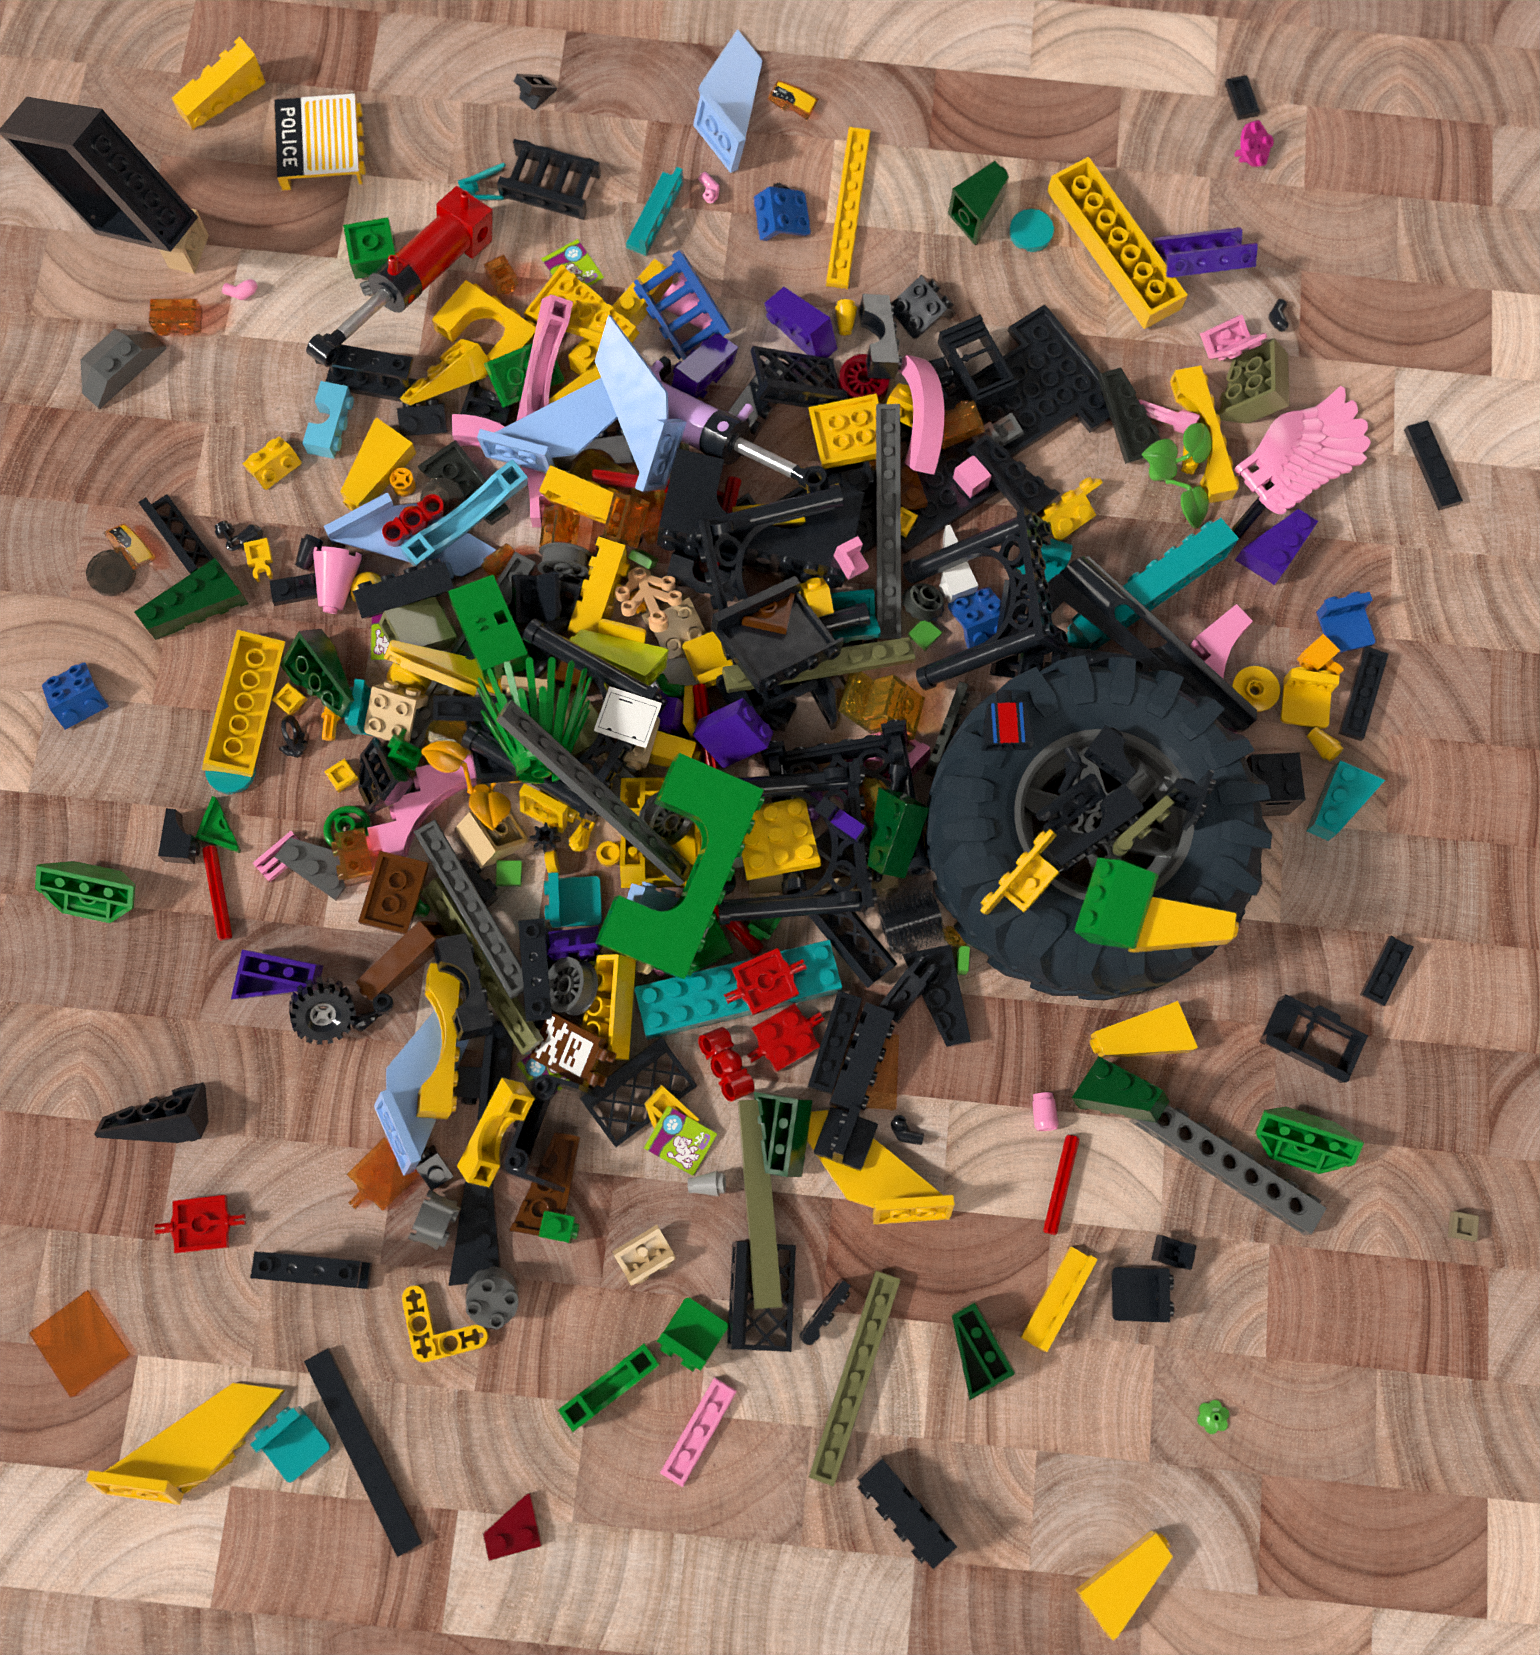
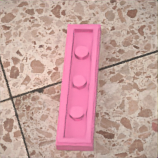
[660,1377,737,1487]

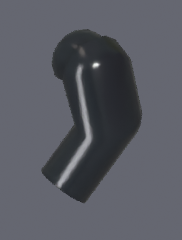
[1268,299,1289,332]
[891,1115,924,1145]

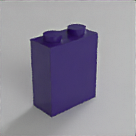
[693,698,773,768]

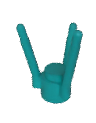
[458,163,506,200]

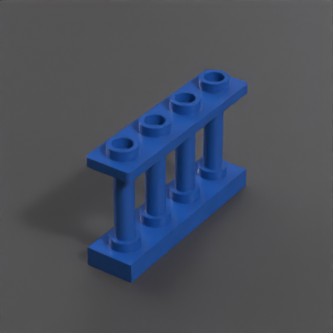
[633,249,732,361]

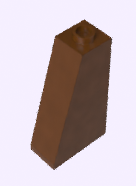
[356,921,448,1001]

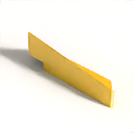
[383,640,502,696]

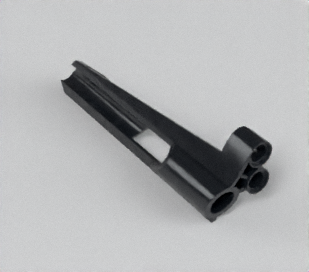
[1048,556,1257,732]

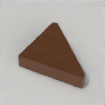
[742,593,795,635]

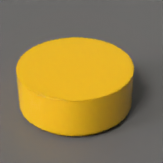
[596,841,620,867]
[544,850,560,874]

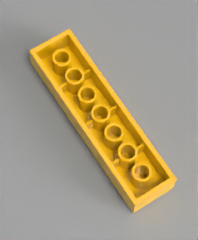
[1047,157,1188,329]

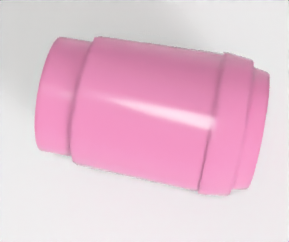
[1032,1092,1059,1131]

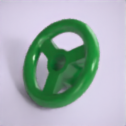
[323,806,372,853]

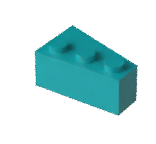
[1306,760,1385,841]

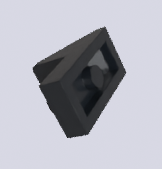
[513,74,557,110]

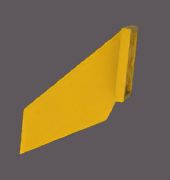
[807,1110,954,1225]
[86,1383,285,1505]

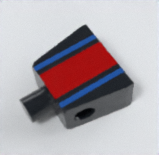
[981,690,1034,751]

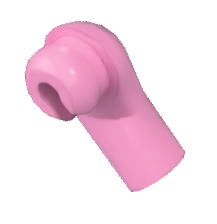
[698,172,720,203]
[222,279,258,300]

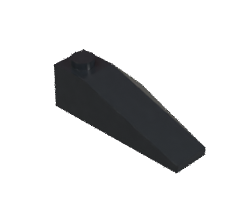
[94,1082,209,1143]

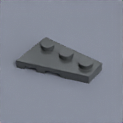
[275,838,366,901]

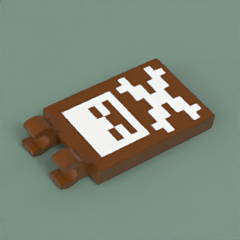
[530,1011,617,1088]

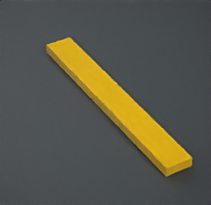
[826,127,870,289]

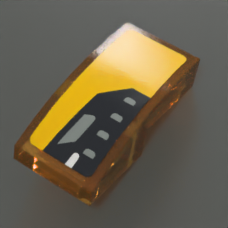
[767,80,819,120]
[104,523,156,570]

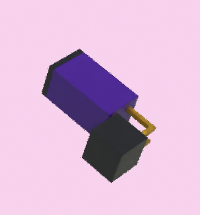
[814,797,870,844]

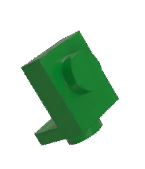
[387,728,422,771]
[748,918,782,941]
[538,1211,580,1244]

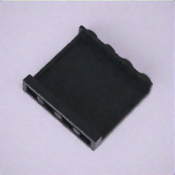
[711,576,844,694]

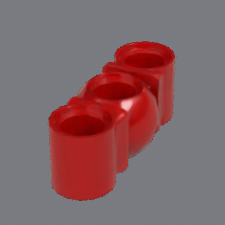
[382,494,444,547]
[698,1027,755,1102]

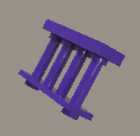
[1152,227,1258,278]

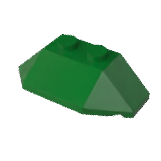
[35,861,136,923]
[1255,1106,1364,1174]

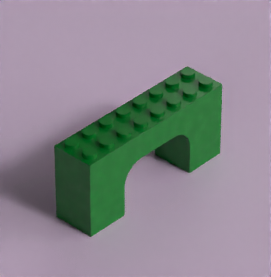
[595,753,765,979]

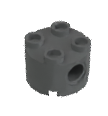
[408,1190,461,1250]
[466,1267,518,1329]

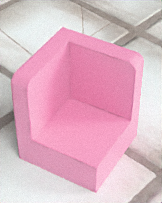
[953,456,991,498]
[834,536,869,580]

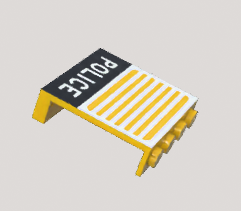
[274,94,366,190]

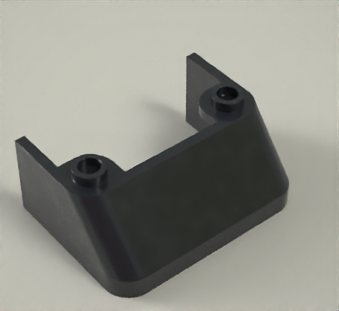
[500,1074,599,1193]

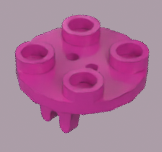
[1234,120,1274,167]

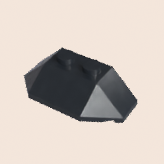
[810,675,848,730]
[358,737,413,813]

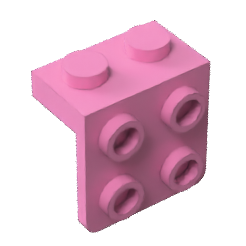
[1200,314,1267,361]

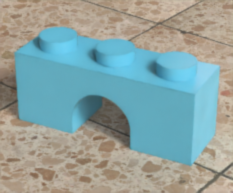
[303,381,354,459]

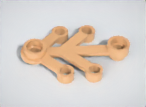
[615,567,682,632]

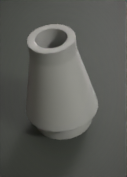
[688,1171,726,1196]

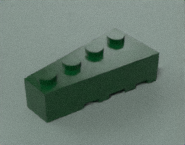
[134,558,248,640]

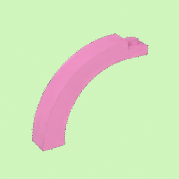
[897,355,944,475]
[452,414,551,528]

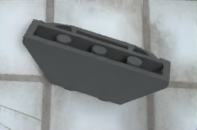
[80,329,167,409]

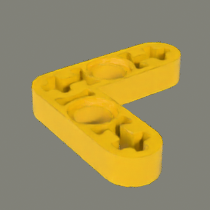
[402,1286,489,1362]

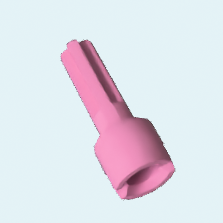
[1138,399,1200,434]

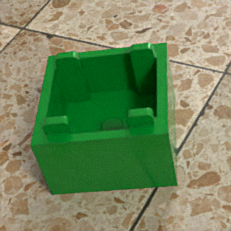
[343,217,397,279]

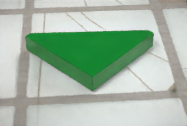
[195,796,241,853]
[692,913,733,973]

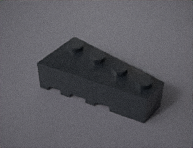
[728,359,794,456]
[352,558,458,619]
[829,1002,895,1112]
[857,1457,957,1570]

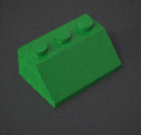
[1074,858,1159,950]

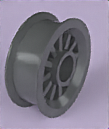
[538,542,592,579]
[639,792,693,846]
[549,957,598,1016]

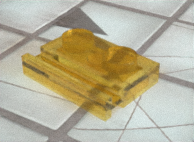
[570,449,627,490]

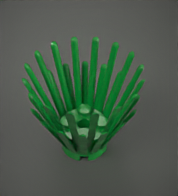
[476,657,592,784]

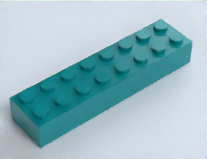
[1067,517,1239,650]
[634,940,842,1040]

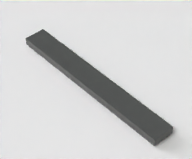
[414,820,524,999]

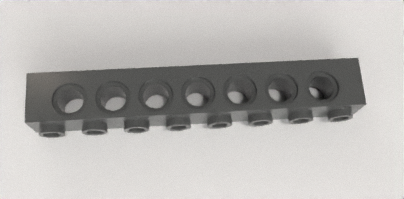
[1129,1105,1327,1236]

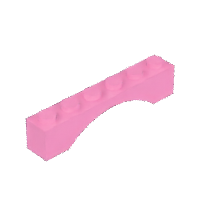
[517,294,573,421]

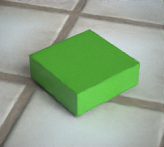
[628,549,659,569]
[908,620,942,651]
[496,860,522,887]
[956,946,970,975]

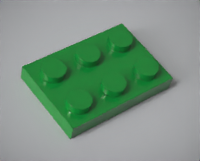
[484,343,565,407]

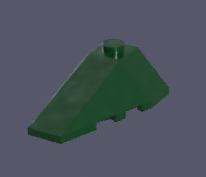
[280,629,354,718]

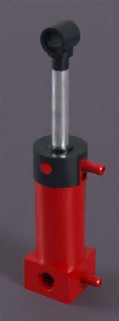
[306,185,493,367]

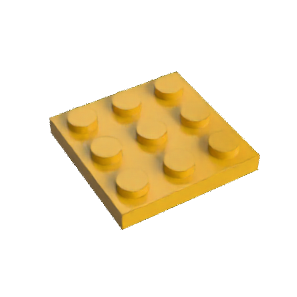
[808,394,879,469]
[741,798,820,880]

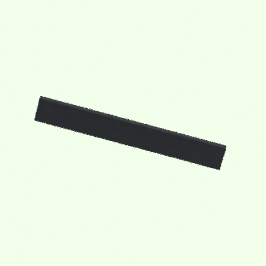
[304,1348,423,1557]

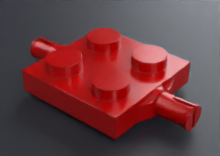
[724,948,807,1016]
[746,1003,825,1072]
[154,1195,246,1254]

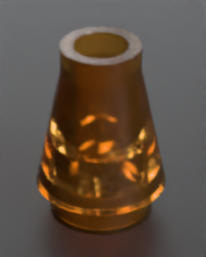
[481,543,515,577]

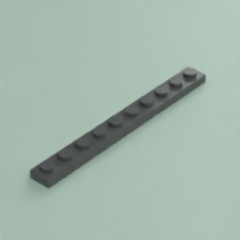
[876,404,901,640]
[390,552,536,749]
[496,700,692,886]

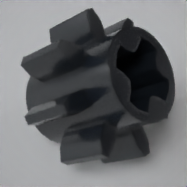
[530,822,561,854]

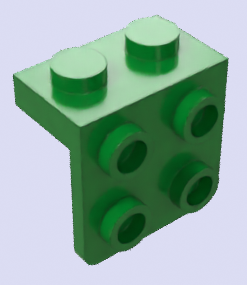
[657,1298,728,1372]

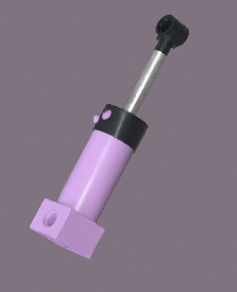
[617,360,830,494]

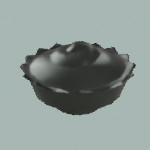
[901,583,945,623]

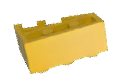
[539,465,627,528]

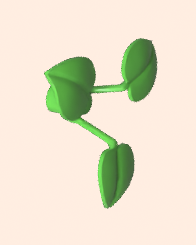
[1142,423,1212,529]

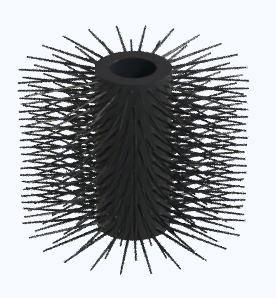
[875,875,948,962]

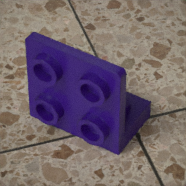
[547,926,601,963]

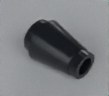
[295,534,323,571]

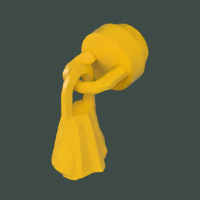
[567,806,596,852]

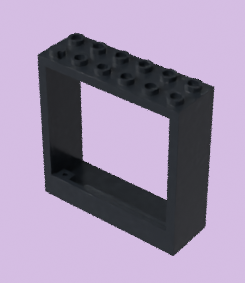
[0,96,198,252]

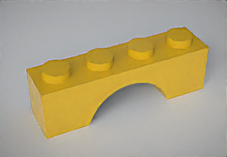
[457,1078,535,1187]

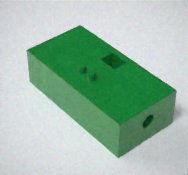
[448,575,529,684]

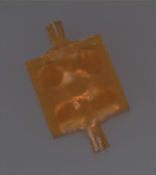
[346,1137,420,1211]

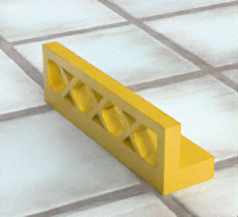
[1020,1246,1098,1352]

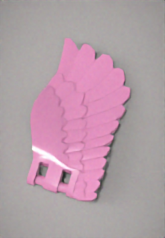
[1234,386,1371,514]

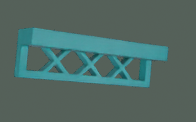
[626,166,683,256]

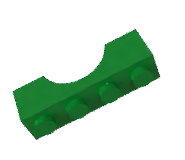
[557,1343,661,1432]

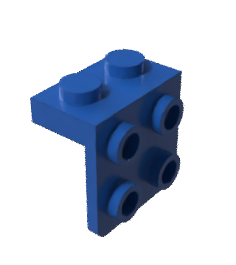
[754,186,811,241]
[948,587,1001,649]
[1316,591,1375,653]
[42,663,109,730]

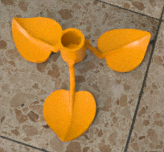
[421,740,521,831]

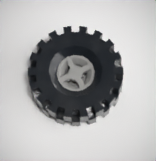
[289,977,356,1045]

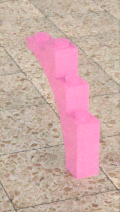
[1190,604,1253,734]
[365,754,477,857]

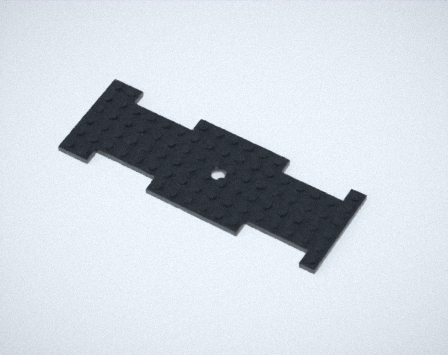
[735,304,1111,591]

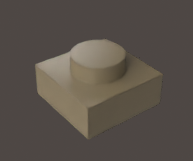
[1448,1211,1479,1242]

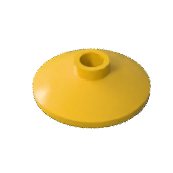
[1232,666,1280,712]

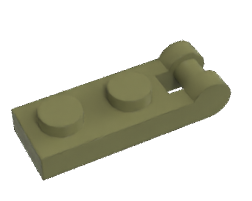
[1112,795,1174,856]

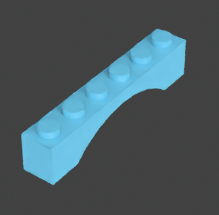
[401,459,528,569]

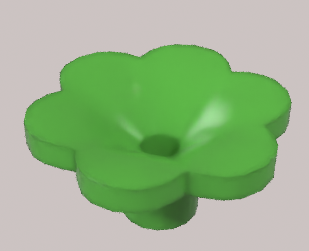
[1197,1400,1230,1434]

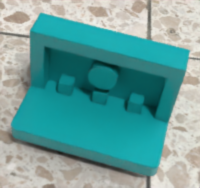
[1017,538,1073,582]

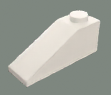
[939,525,978,602]

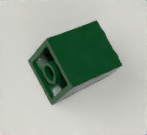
[948,160,1009,246]

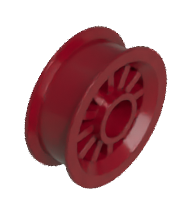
[839,354,890,403]

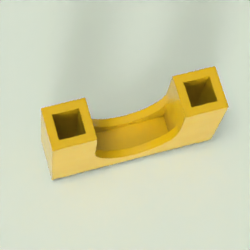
[432,280,537,361]

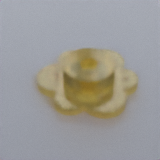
[943,926,967,947]

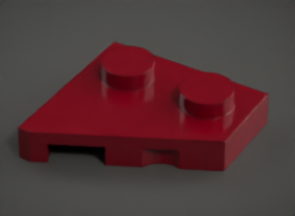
[483,1493,542,1561]

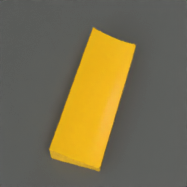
[202,630,285,777]

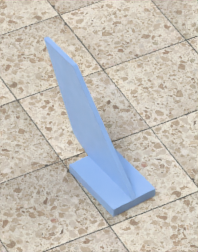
[693,29,762,173]
[595,315,687,492]
[477,378,617,473]
[324,493,503,577]
[374,1010,469,1176]

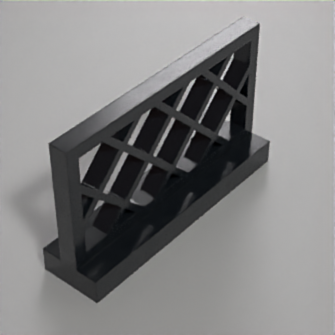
[750,346,848,408]
[579,1037,697,1148]
[727,1241,796,1352]

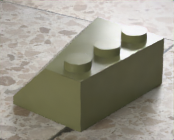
[1215,338,1290,424]

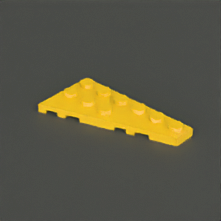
[523,264,639,343]

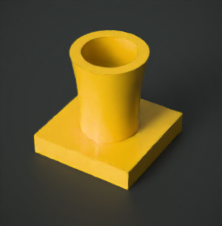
[519,783,568,834]

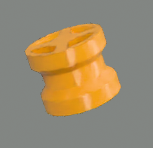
[390,467,416,497]

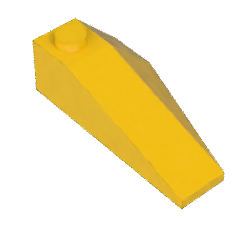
[400,338,490,405]

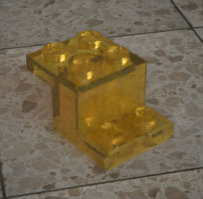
[839,671,925,741]

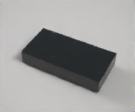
[1225,75,1260,121]

